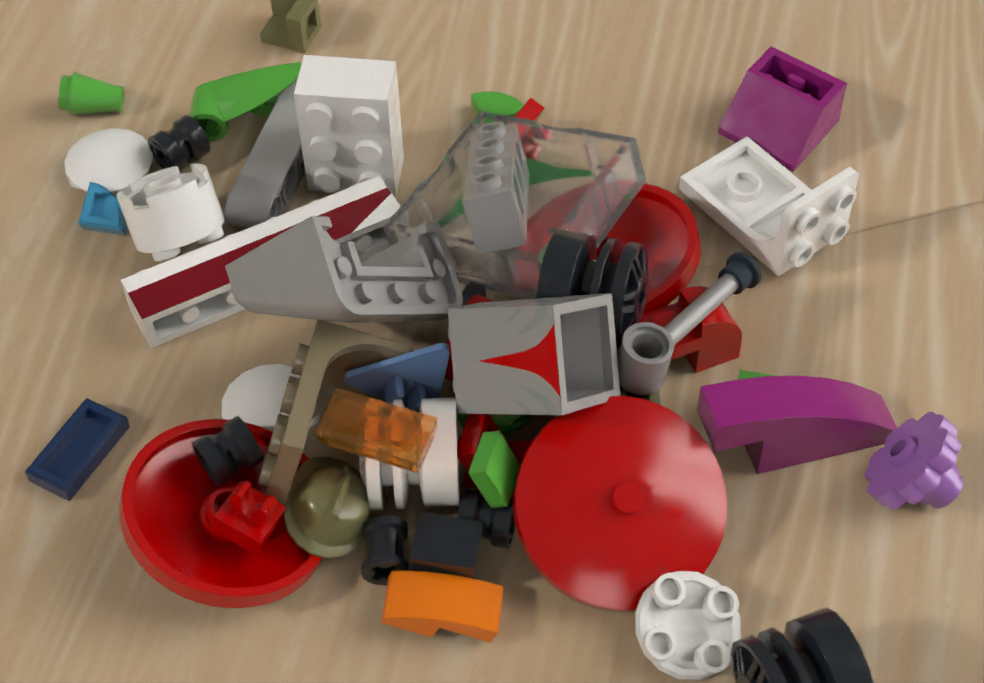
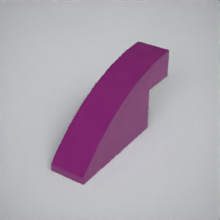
[697,376,897,474]

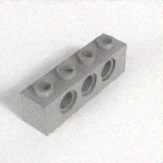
[462,122,529,256]

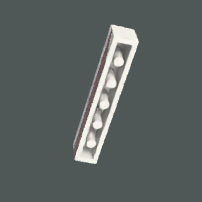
[121,176,406,349]

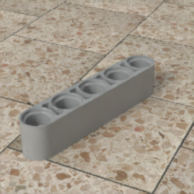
[225,81,305,229]

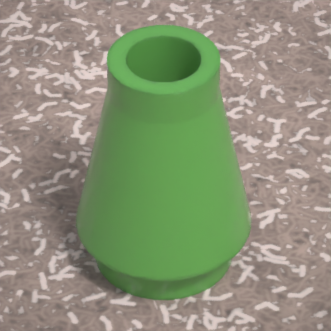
[58,72,124,115]

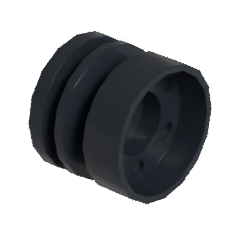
[536,230,649,348]
[731,607,873,683]

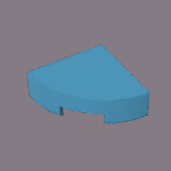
[78,182,127,236]

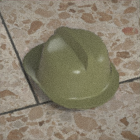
[284,457,371,559]

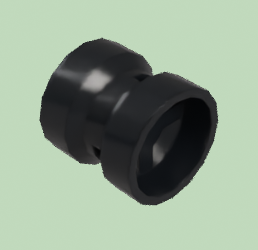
[148,115,211,171]
[191,416,264,487]
[457,487,516,549]

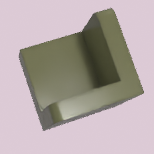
[260,0,322,53]

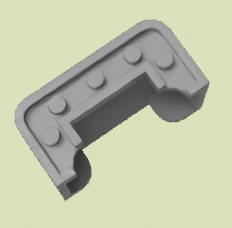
[225,216,463,323]

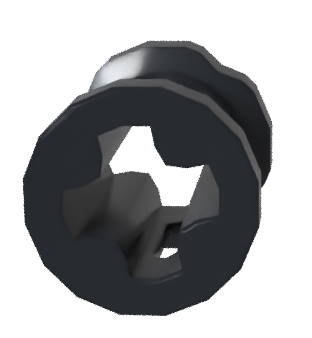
[361,515,409,586]

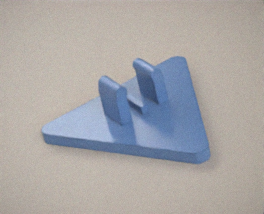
[344,343,450,416]

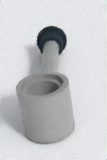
[617,252,762,395]

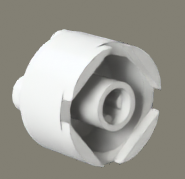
[116,163,225,261]

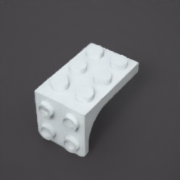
[679,136,859,276]

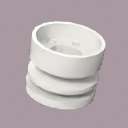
[359,398,460,510]

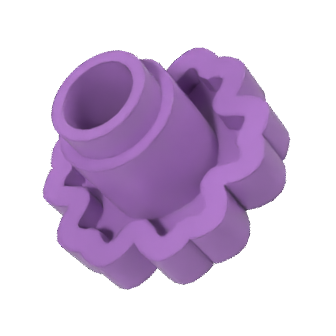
[864,412,963,510]

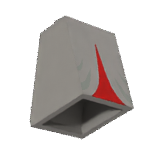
[448,293,620,415]

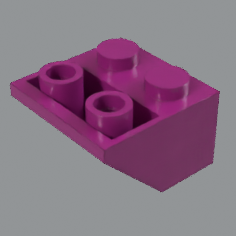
[718,46,847,172]

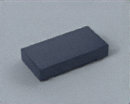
[25,398,130,502]

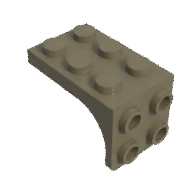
[258,320,414,506]

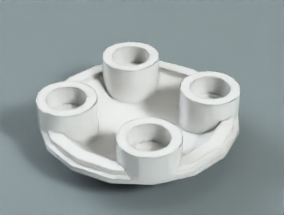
[64,128,154,198]
[222,364,321,432]
[635,571,741,680]

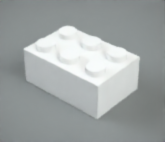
[294,55,404,197]

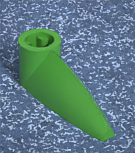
[190,62,301,141]

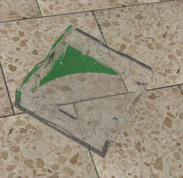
[383,111,646,299]

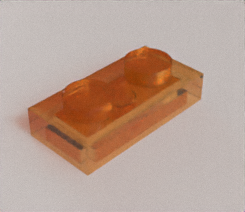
[316,387,438,473]

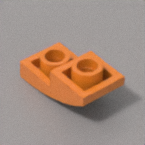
[380,571,504,643]

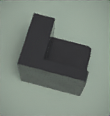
[409,512,483,579]

